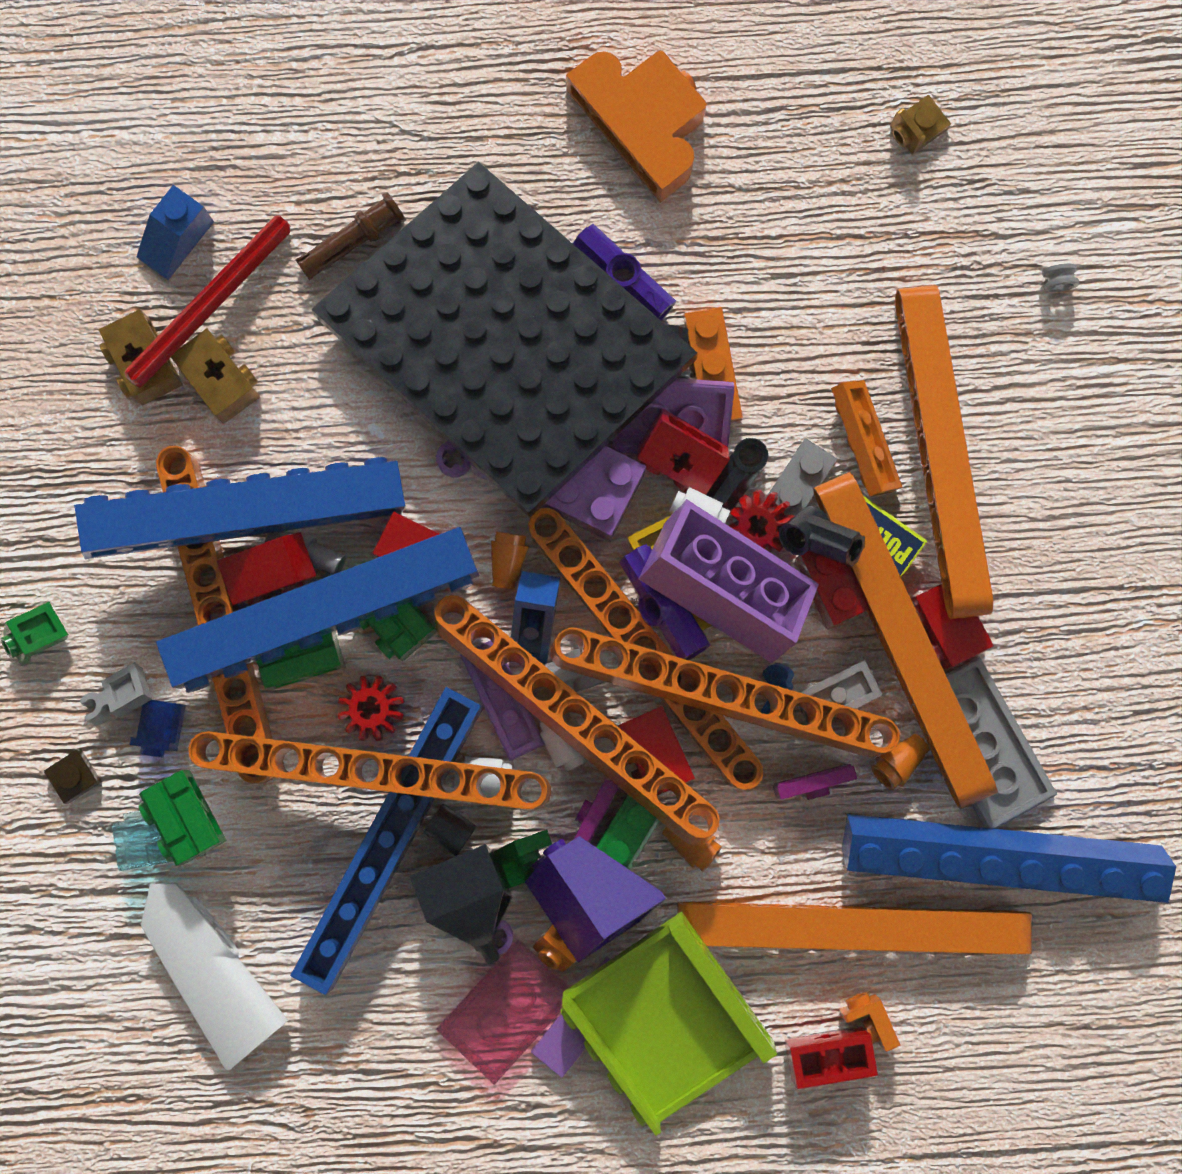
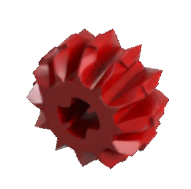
[729,490,794,553]
[338,675,405,741]

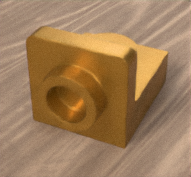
[890,95,951,155]

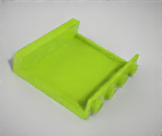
[560,911,777,1136]

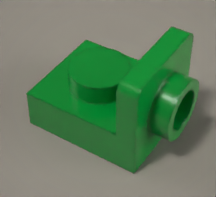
[0,602,69,666]
[493,830,552,888]

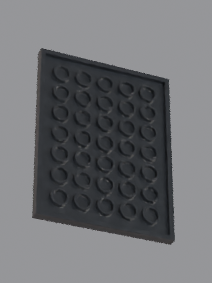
[311,161,698,518]

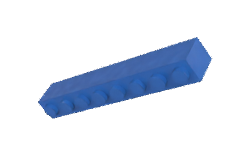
[74,457,405,560]
[156,527,480,693]
[290,687,484,995]
[842,814,1177,903]

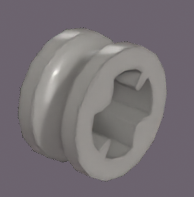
[1042,263,1080,292]

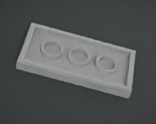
[946,656,1058,829]

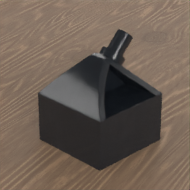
[409,844,513,964]

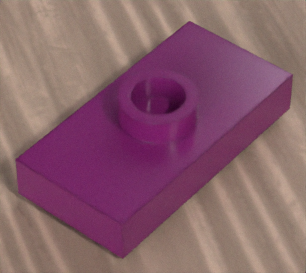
[773,764,858,800]
[573,778,619,843]

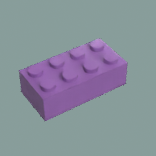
[471,446,646,542]
[639,499,819,663]

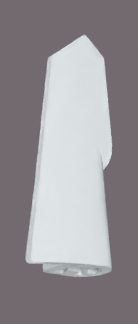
[141,883,288,1070]

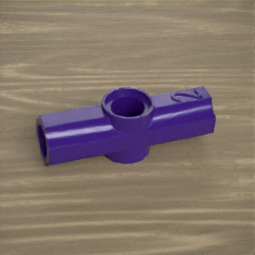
[573,224,676,321]
[619,544,711,660]

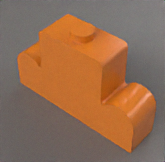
[566,51,707,203]

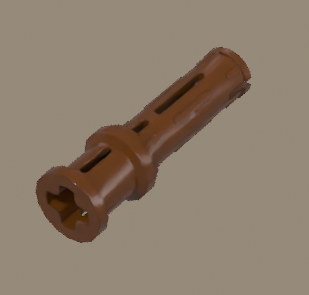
[295,192,406,280]

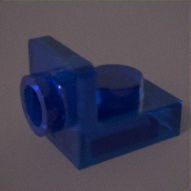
[129,700,186,758]

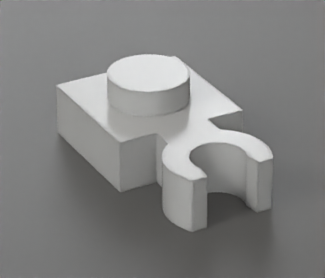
[80,662,152,726]

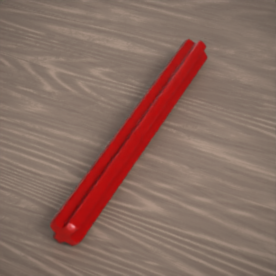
[124,215,291,388]

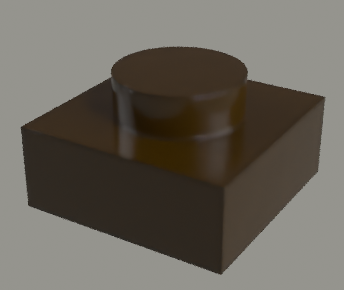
[44,749,102,804]

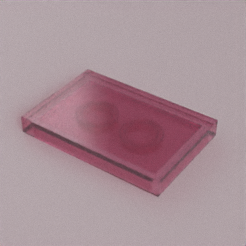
[436,938,570,1085]

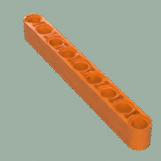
[895,285,993,619]
[156,446,274,783]
[813,472,998,810]
[528,508,763,790]
[434,595,720,846]
[550,627,900,757]
[188,731,551,810]
[677,902,1032,954]

